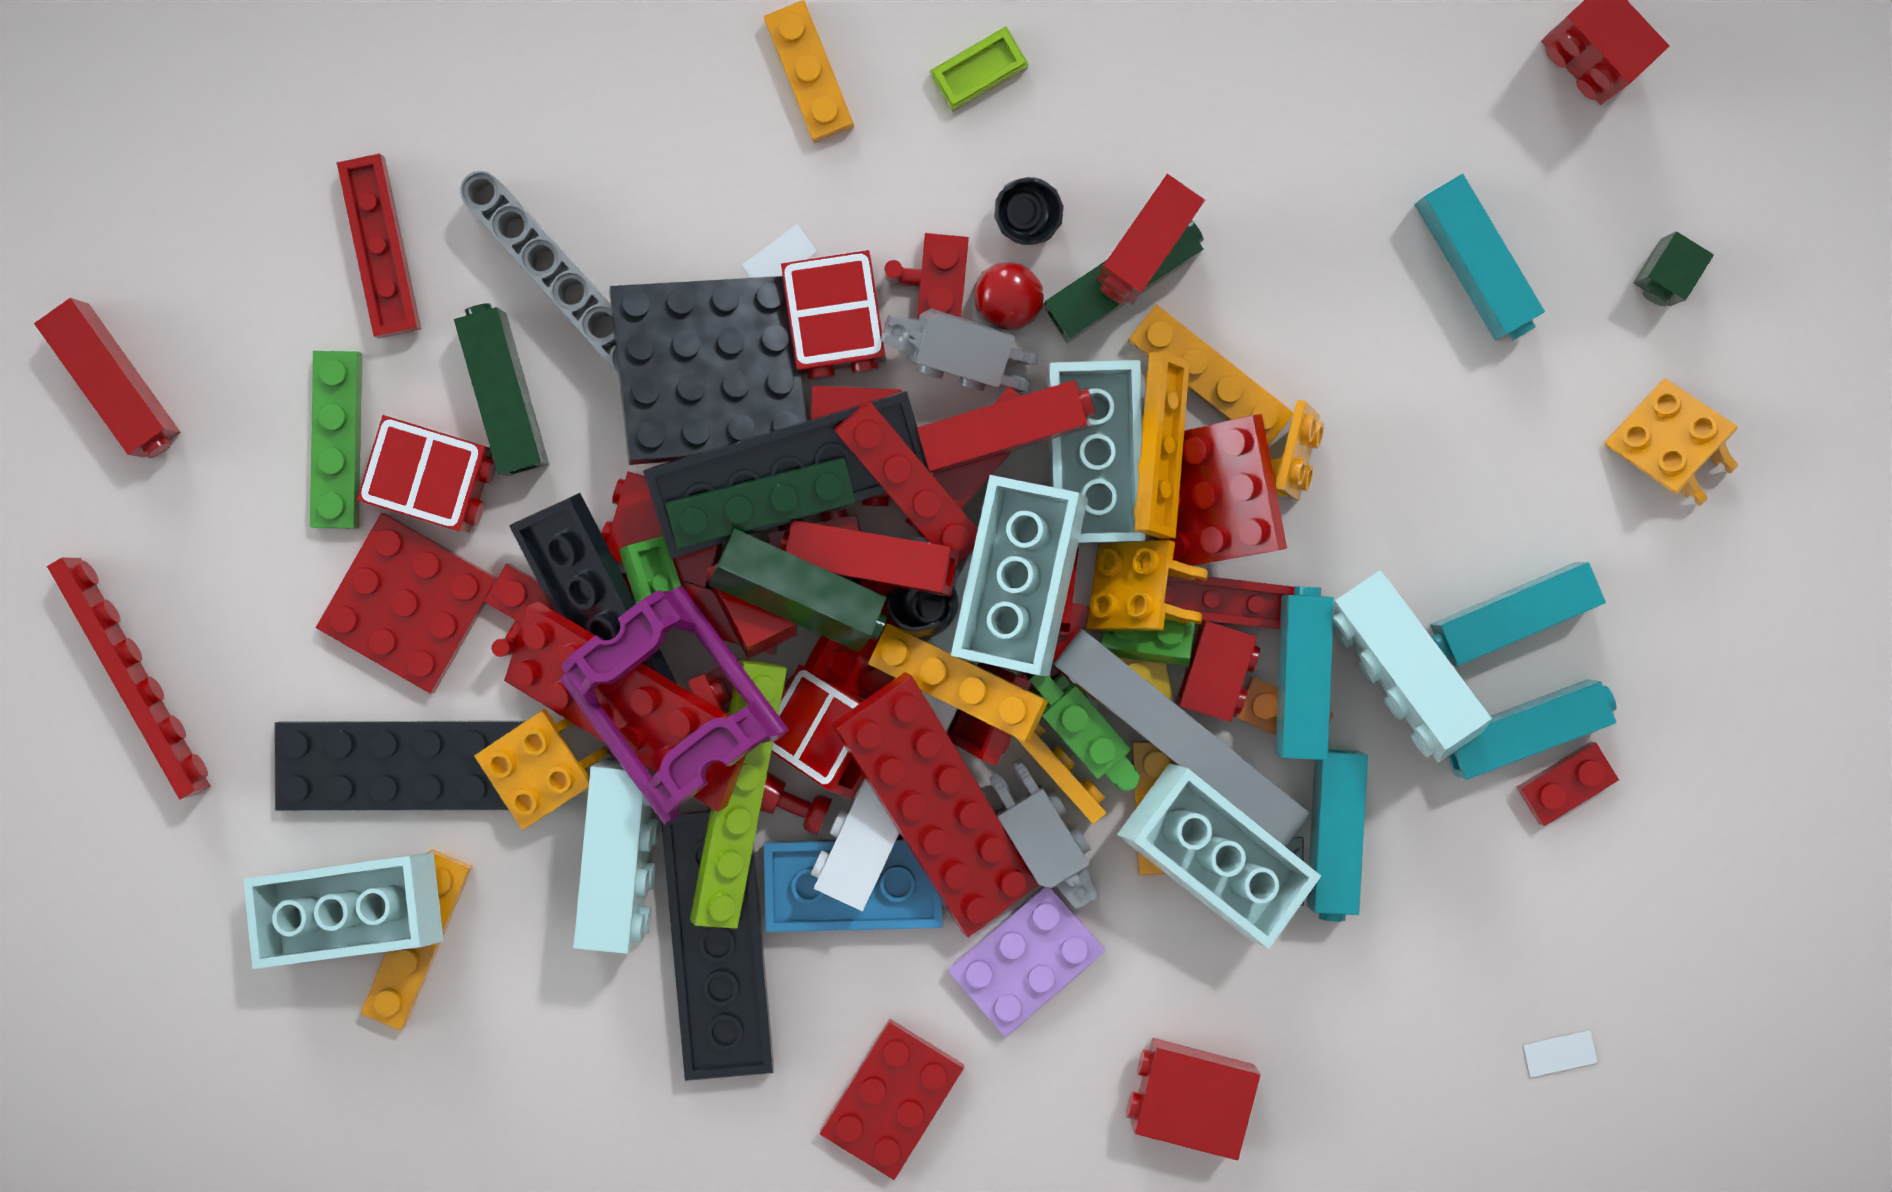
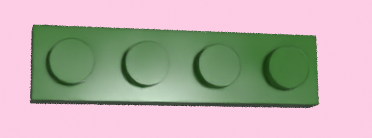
[310,351,362,529]

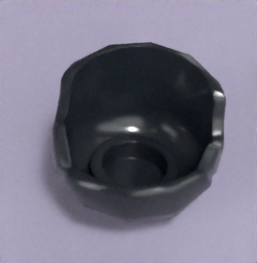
[994,177,1064,245]
[886,585,959,638]

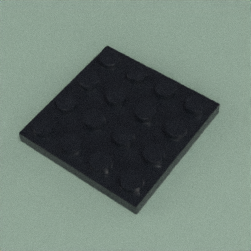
[609,276,807,465]

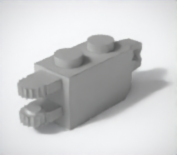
[881,308,1039,392]
[989,758,1098,910]

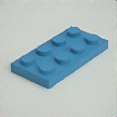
[763,838,943,932]

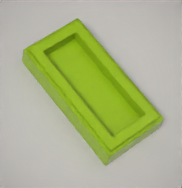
[930,26,1028,112]

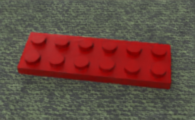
[504,601,747,812]
[831,672,1038,938]

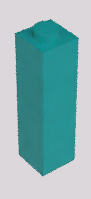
[1414,173,1545,341]
[1430,562,1606,666]
[1275,586,1334,760]
[1448,679,1617,780]
[1307,749,1368,922]

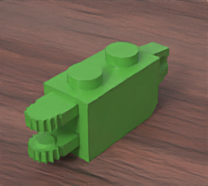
[1024,672,1141,792]

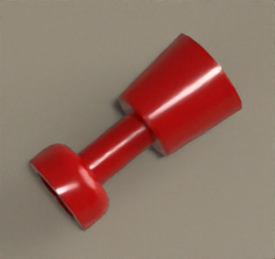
[760,772,832,836]

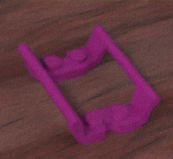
[560,586,789,825]

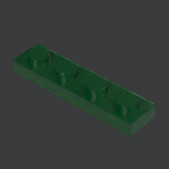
[665,457,856,549]

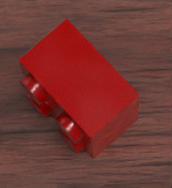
[1541,0,1670,105]

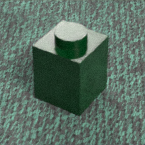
[1633,231,1714,307]

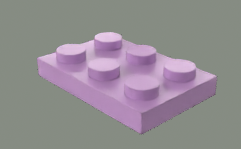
[948,886,1105,1037]

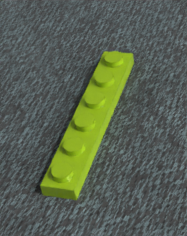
[690,659,787,929]

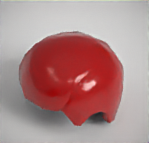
[974,262,1044,330]

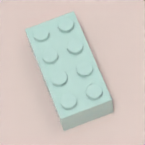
[1047,360,1145,544]
[951,475,1088,676]
[1333,570,1492,763]
[573,759,660,954]
[1117,763,1321,949]
[243,852,444,969]

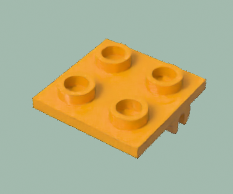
[1605,378,1738,506]
[1271,399,1324,501]
[1086,540,1208,631]
[474,709,610,830]

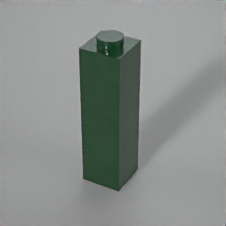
[1043,220,1204,343]
[454,303,550,477]
[708,529,887,652]

